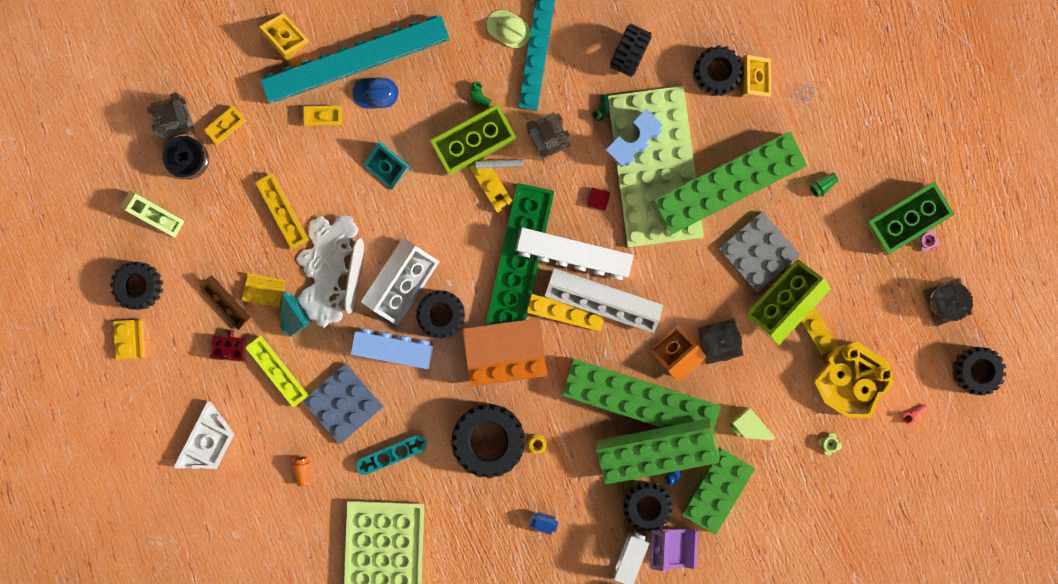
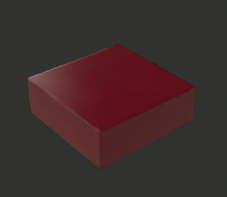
[587,187,611,211]

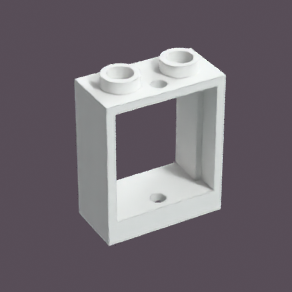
[613,530,649,584]

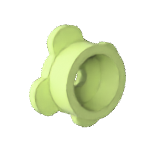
[819,433,842,456]

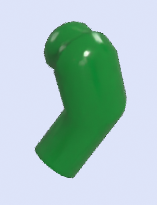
[470,81,492,108]

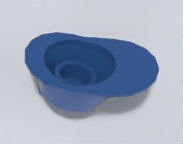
[353,78,399,109]

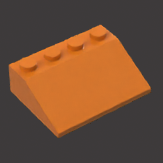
[463,318,547,387]

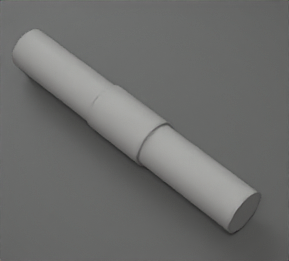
[474,159,523,169]

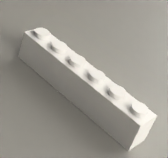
[515,228,634,280]
[545,268,663,333]

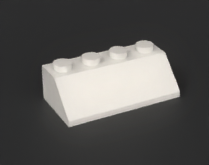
[361,238,440,325]

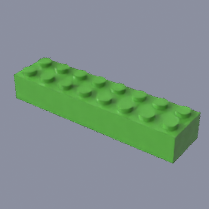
[651,131,808,236]
[562,358,721,429]

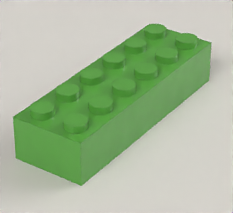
[596,418,720,484]

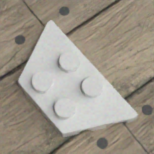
[174,401,235,469]

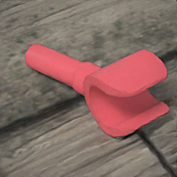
[902,404,927,424]

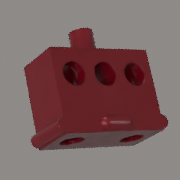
[209,329,246,362]

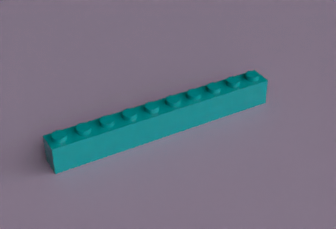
[261,15,450,104]

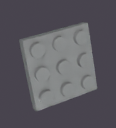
[719,211,800,292]

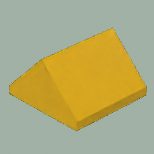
[258,13,309,61]
[741,55,771,97]

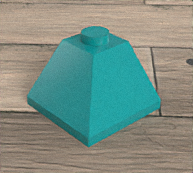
[279,292,311,337]

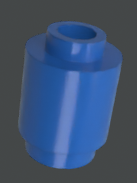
[529,512,559,535]

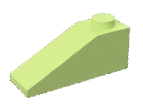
[121,190,184,237]

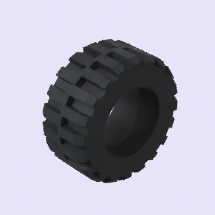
[451,403,525,478]

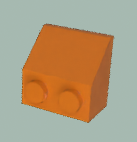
[649,325,706,382]

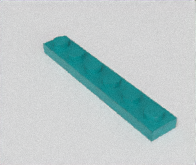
[518,0,555,111]

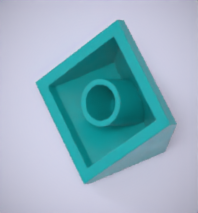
[362,141,410,190]

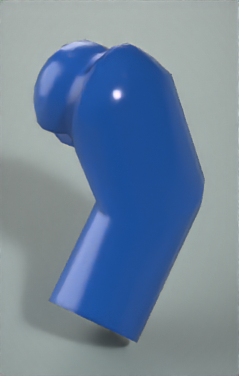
[664,470,681,486]

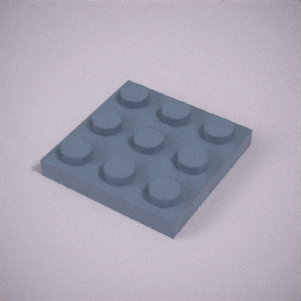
[302,363,384,444]

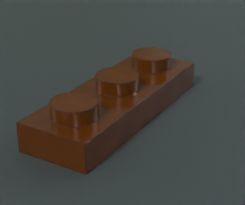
[200,275,251,330]

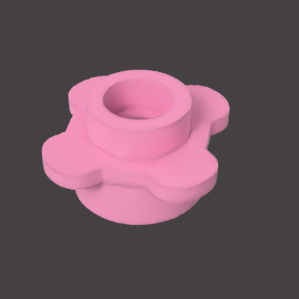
[916,230,939,252]

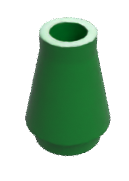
[809,172,839,198]

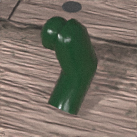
[592,94,610,121]

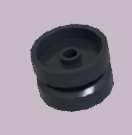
[162,136,209,180]

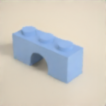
[605,109,663,168]

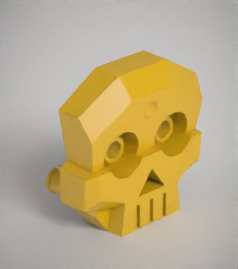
[813,341,894,418]

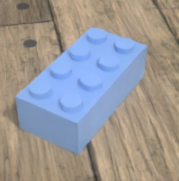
[351,328,434,369]

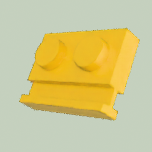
[242,273,286,308]
[113,319,145,360]

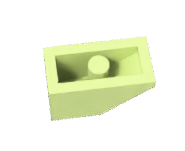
[731,408,775,440]

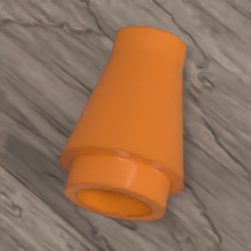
[291,456,310,486]

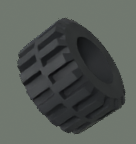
[610,23,652,77]
[693,45,744,96]
[110,262,163,310]
[416,290,465,339]
[953,347,1007,396]
[623,482,673,532]

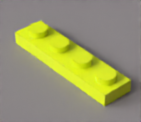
[245,336,309,407]

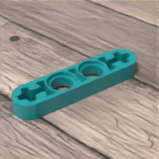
[356,435,427,475]

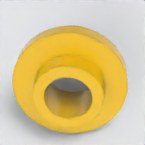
[527,435,547,454]

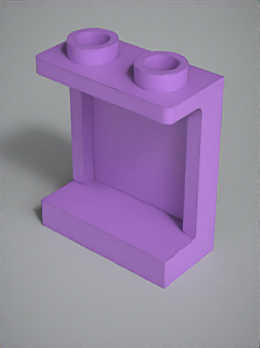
[650,528,698,571]

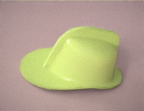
[487,10,530,48]

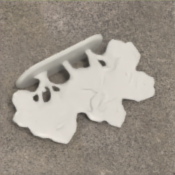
[295,215,364,328]

